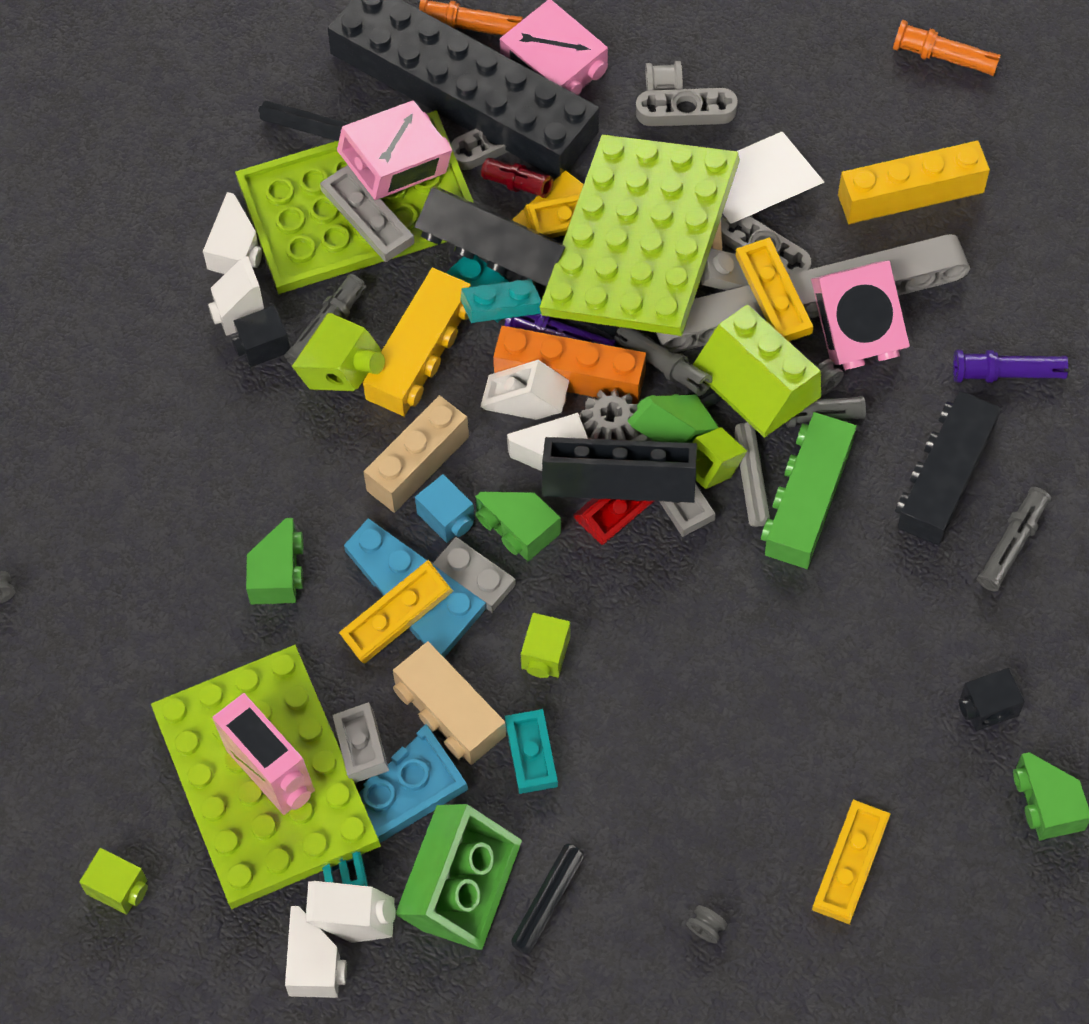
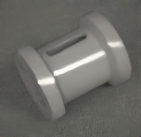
[645,61,683,91]

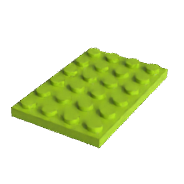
[235,111,474,294]
[540,135,740,336]
[151,645,381,909]

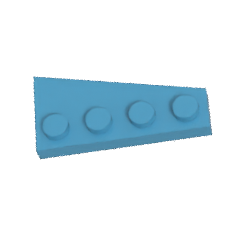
[344,518,486,658]
[332,724,468,871]

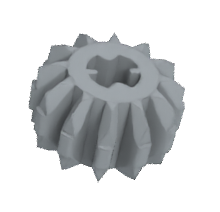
[580,388,639,440]

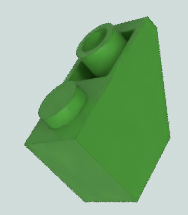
[628,394,719,443]
[475,492,561,562]
[246,518,303,605]
[1013,752,1089,841]

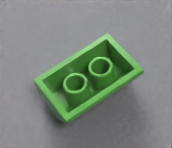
[396,804,522,950]

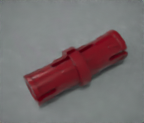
[481,157,553,198]

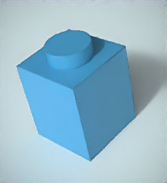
[415,474,475,543]

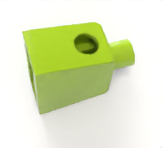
[292,313,385,391]

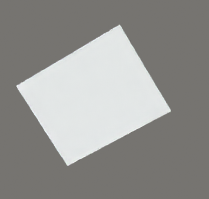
[723,132,824,224]

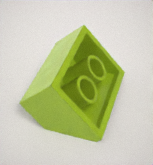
[693,304,821,438]

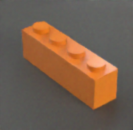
[493,325,646,404]

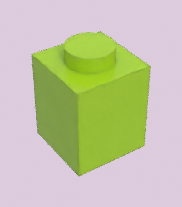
[693,427,747,489]
[521,613,571,678]
[79,848,148,915]

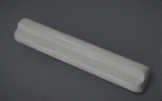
[734,422,770,527]

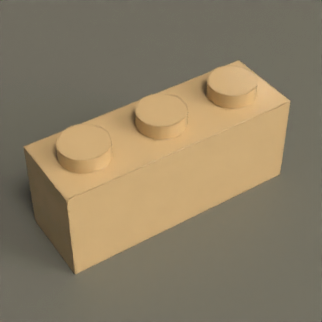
[364,395,469,513]
[393,641,506,765]

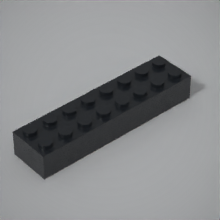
[328,0,599,178]

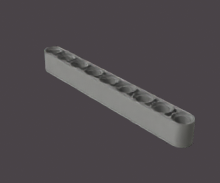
[657,234,970,353]

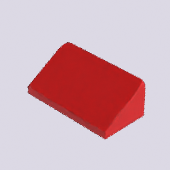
[573,498,654,545]

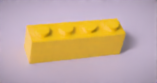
[838,141,990,224]
[363,267,471,417]

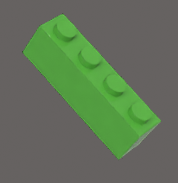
[761,412,857,569]

